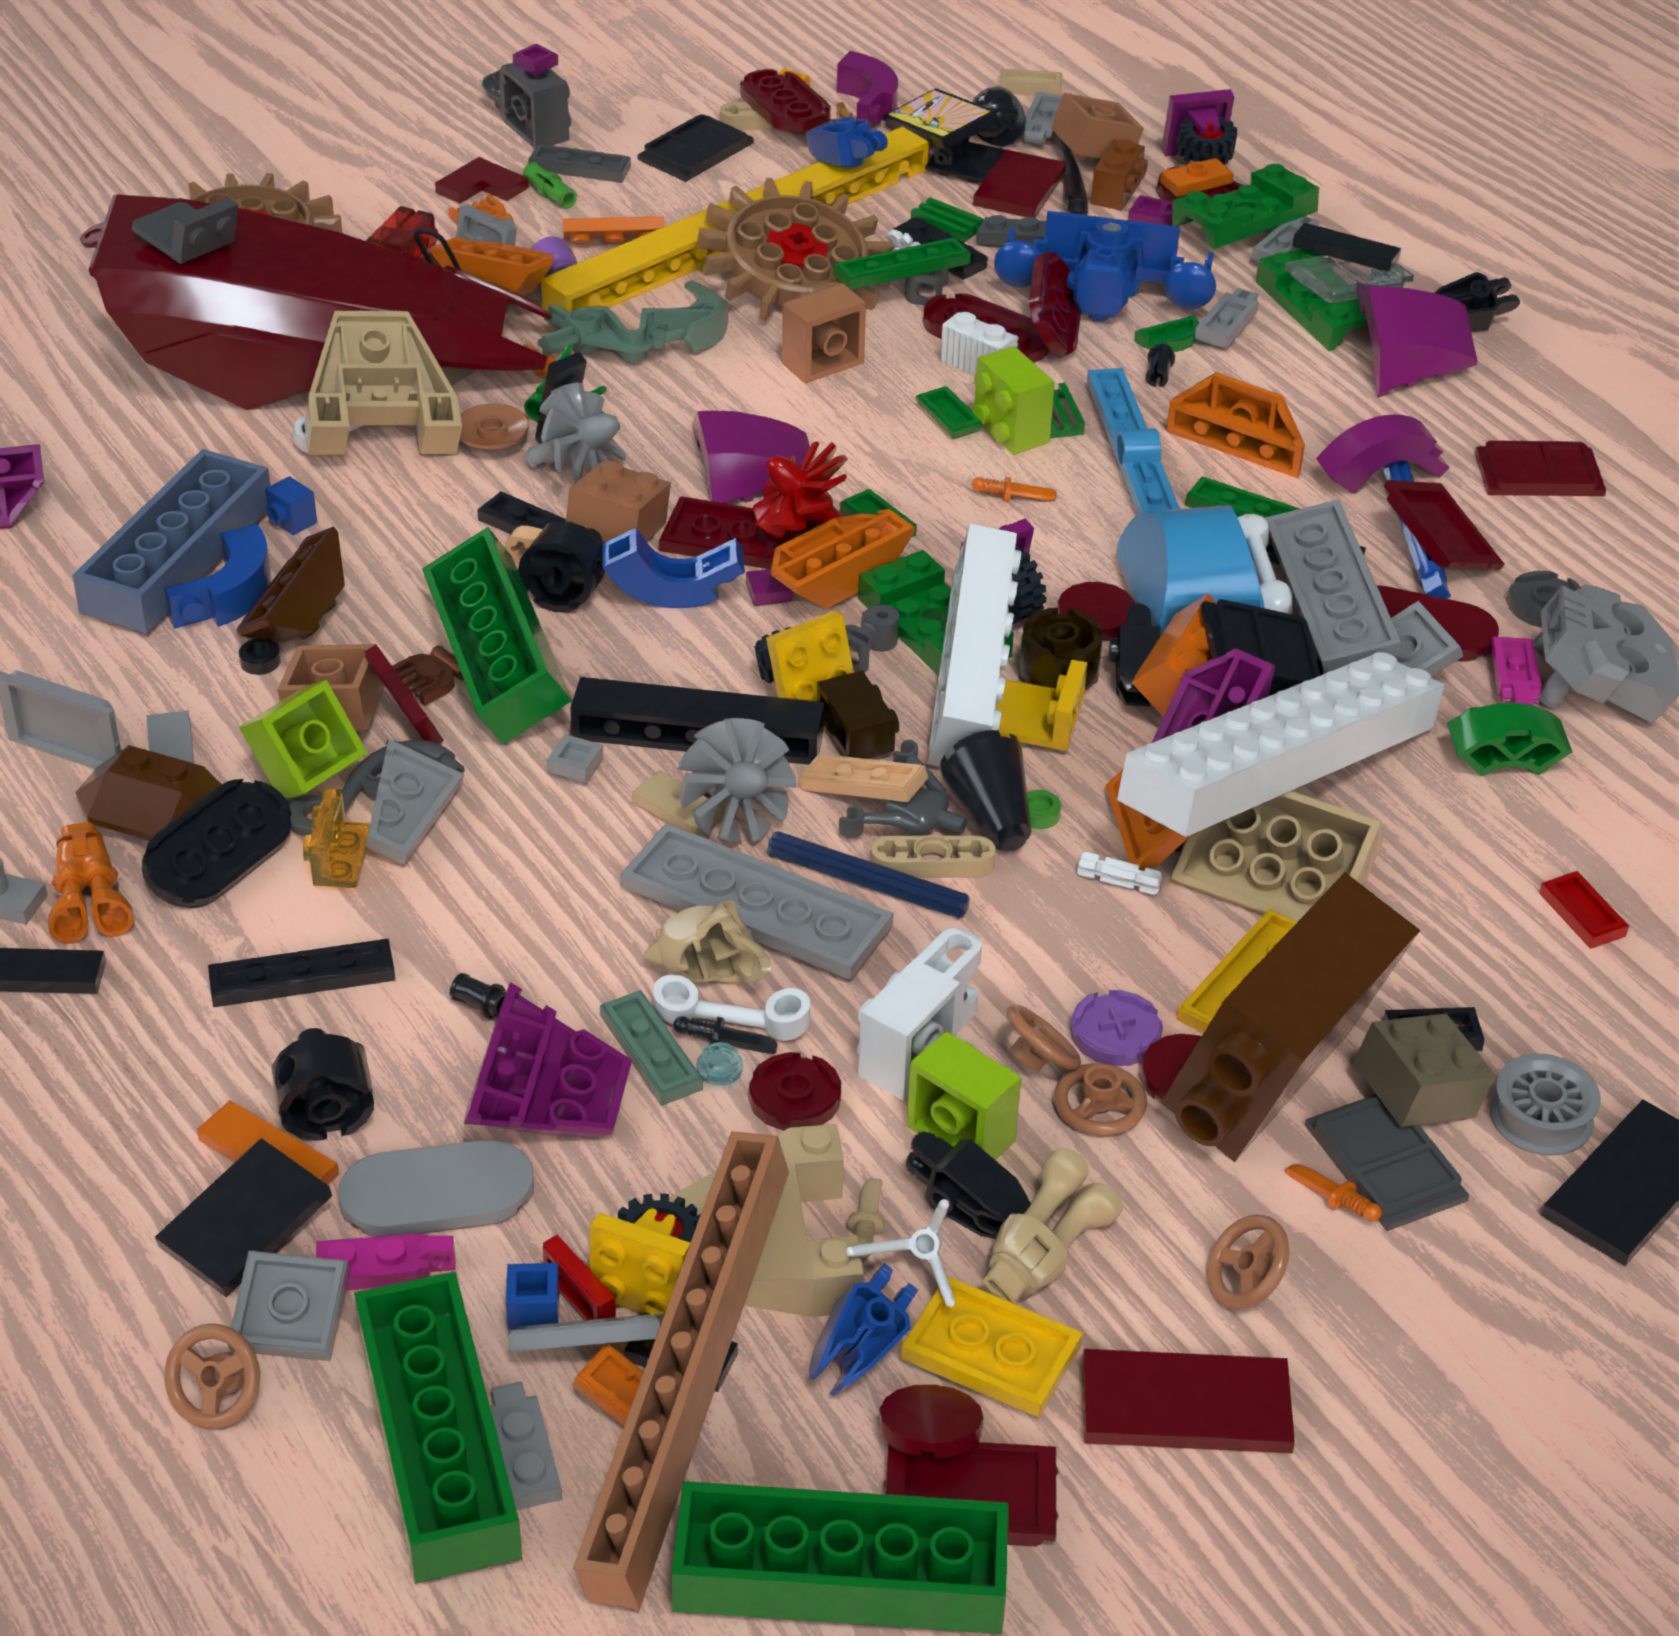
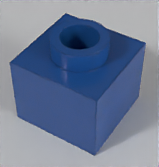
[266,476,317,536]
[506,1263,560,1330]

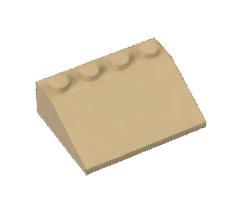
[1170,791,1383,922]

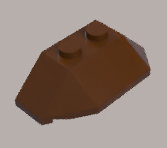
[236,526,345,643]
[75,745,222,841]

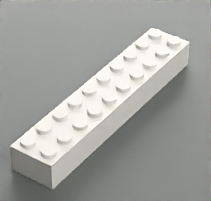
[1117,652,1445,837]

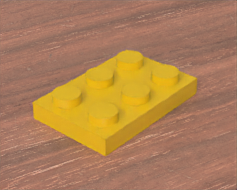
[901,1275,1083,1418]

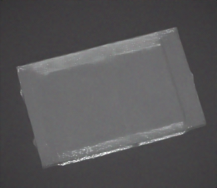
[1285,255,1414,303]

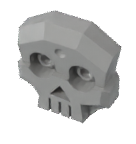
[1533,584,1679,723]

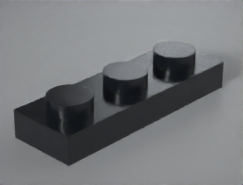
[893,217,988,280]

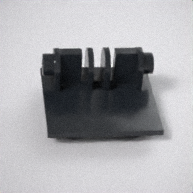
[925,138,1006,182]

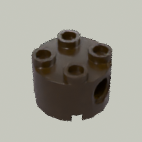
[1019,608,1102,690]

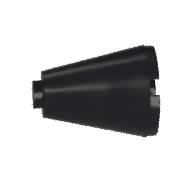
[939,730,1032,852]

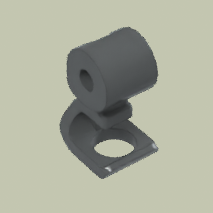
[905,269,949,306]
[845,605,900,673]

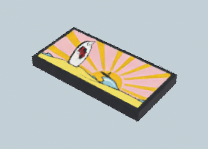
[883,88,999,150]

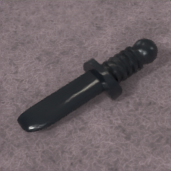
[673,1016,778,1054]

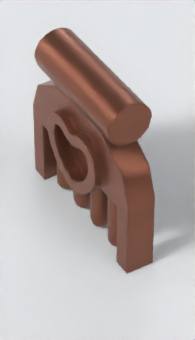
[392,645,464,706]

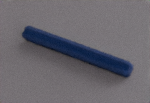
[768,831,970,919]

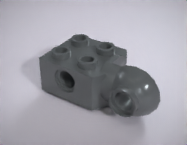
[482,63,571,149]

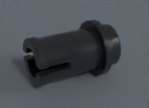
[1145,344,1176,387]
[449,973,506,1019]

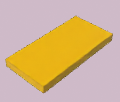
[1176,909,1297,1033]

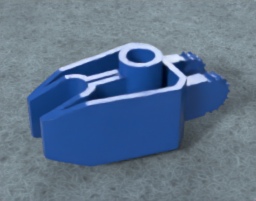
[806,117,888,168]
[809,1263,918,1396]

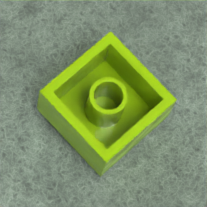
[972,346,1055,455]
[239,680,368,799]
[906,1031,1022,1160]

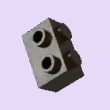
[817,670,900,759]

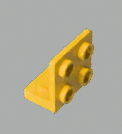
[996,660,1088,751]

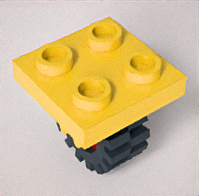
[754,611,854,701]
[590,1193,701,1314]

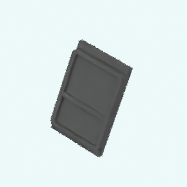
[1305,1094,1469,1231]

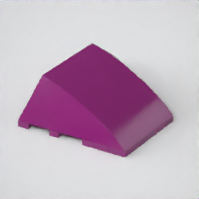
[1356,282,1478,397]
[693,411,810,503]
[464,982,632,1137]

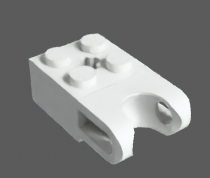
[857,927,982,1101]

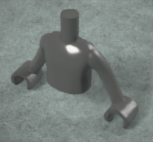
[839,740,968,838]

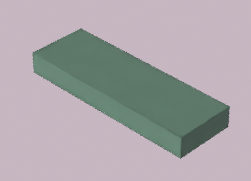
[600,990,703,1106]

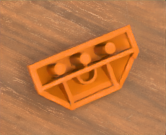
[431,237,555,304]
[1166,372,1305,478]
[771,509,915,609]

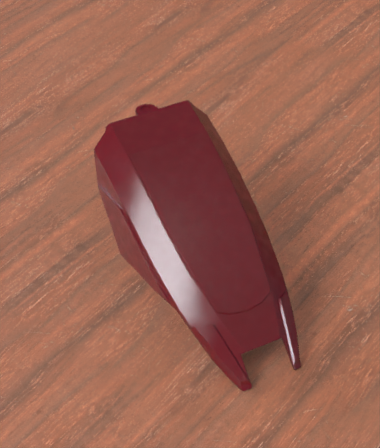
[80,194,552,410]

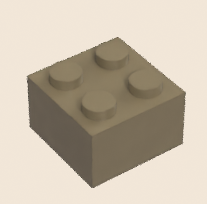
[1353,1014,1496,1127]

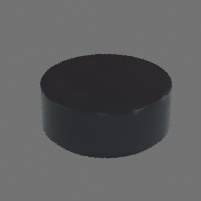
[238,638,281,675]

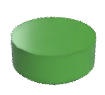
[1027,790,1061,829]

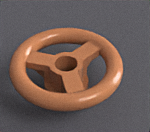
[1006,1004,1081,1072]
[1054,1063,1147,1136]
[1207,1214,1289,1309]
[164,1323,260,1429]

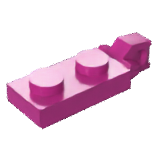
[1490,636,1542,705]
[316,1234,456,1291]

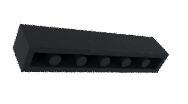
[570,677,824,765]

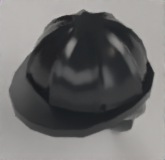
[973,86,1026,147]

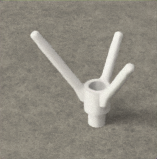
[846,1199,955,1307]

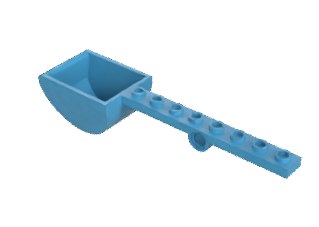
[1087,368,1265,635]

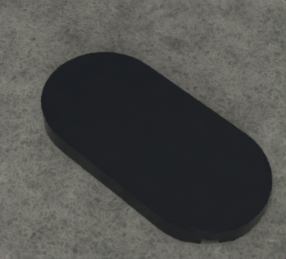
[142,779,292,908]

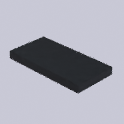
[1541,1099,1679,1266]

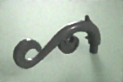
[290,740,465,837]

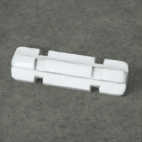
[1077,851,1163,895]

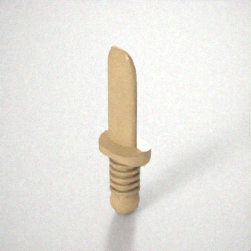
[847,1179,885,1259]

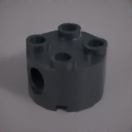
[518,522,605,612]
[271,1028,374,1141]

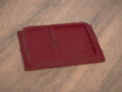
[1475,441,1606,496]
[1384,480,1505,570]
[884,1442,1059,1547]

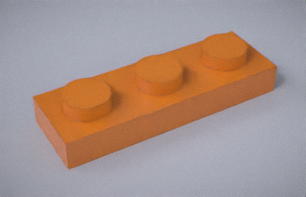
[563,216,665,244]

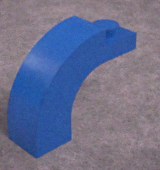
[164,523,271,629]
[602,528,745,608]

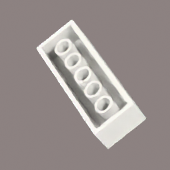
[927,523,1021,766]

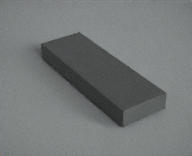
[528,144,631,183]

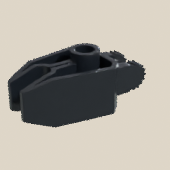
[1434,272,1520,332]
[1109,603,1161,706]
[906,1130,1031,1239]

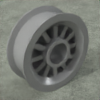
[1490,1054,1601,1155]

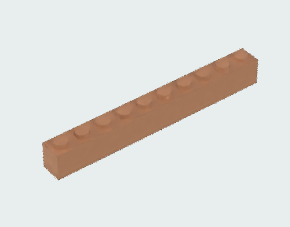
[573,1131,789,1610]

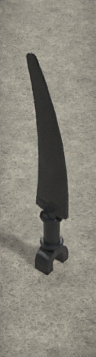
[1059,137,1088,215]

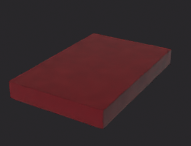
[973,149,1066,218]

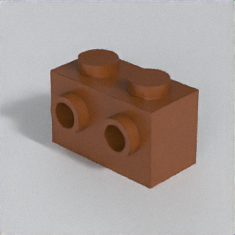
[1091,139,1148,211]

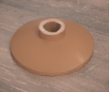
[460,404,529,449]

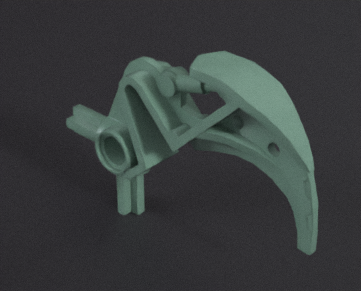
[538,280,729,362]

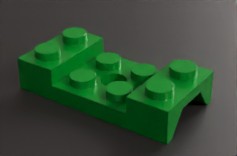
[1172,164,1319,249]
[1256,249,1368,351]
[858,550,1014,676]

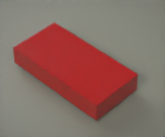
[1539,871,1629,949]
[542,1234,616,1320]

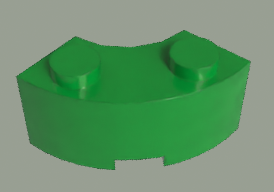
[1447,703,1573,776]

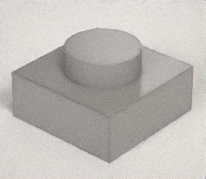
[547,734,603,783]

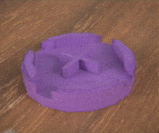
[1071,990,1163,1066]

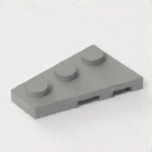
[366,739,464,865]

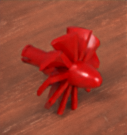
[753,441,848,539]

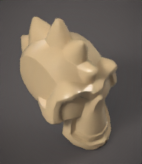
[644,900,770,984]

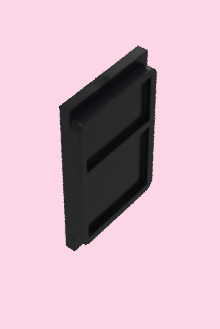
[638,114,754,182]
[1200,599,1320,689]

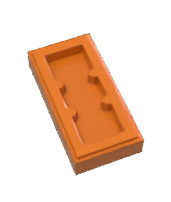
[1160,158,1233,197]
[572,1343,644,1427]

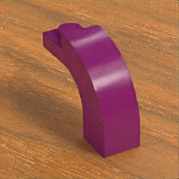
[836,51,898,129]
[1316,414,1450,494]

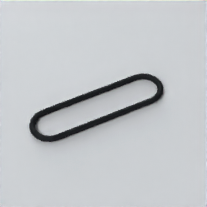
[413,228,462,271]

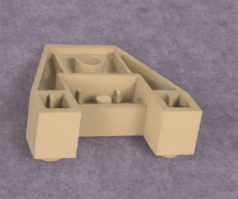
[305,311,462,455]
[669,1124,864,1317]

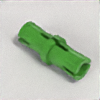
[523,162,577,209]

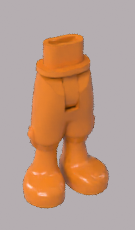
[48,822,134,944]

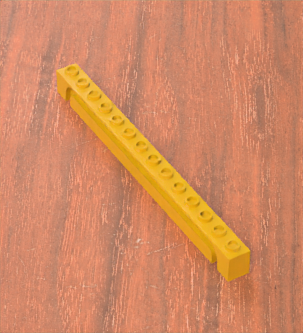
[541,127,929,312]

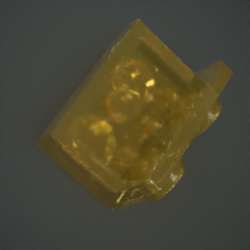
[303,788,370,888]

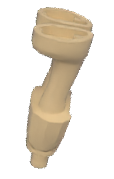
[984,1148,1123,1304]

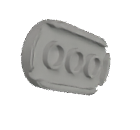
[338,1140,534,1237]

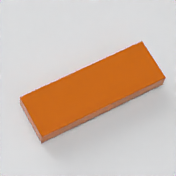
[197,1100,339,1185]

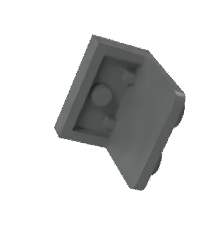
[132,197,239,264]

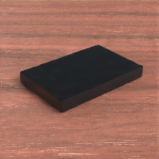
[155,1138,333,1297]

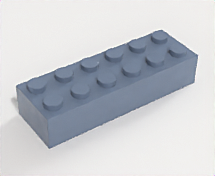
[72,449,271,634]

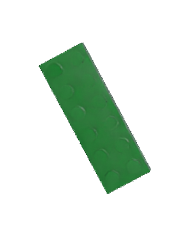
[422,527,572,744]
[354,1271,523,1584]
[671,1481,1008,1634]

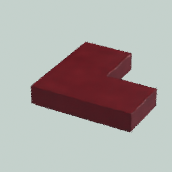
[435,157,529,203]
[364,644,444,744]

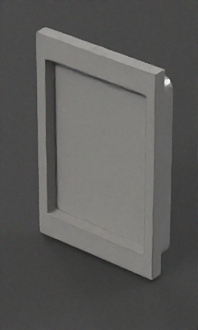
[0,670,121,769]

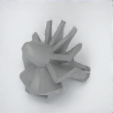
[526,382,626,483]
[678,718,796,843]

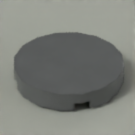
[1507,571,1581,628]

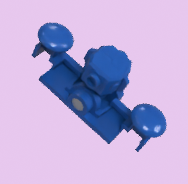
[994,211,1216,322]

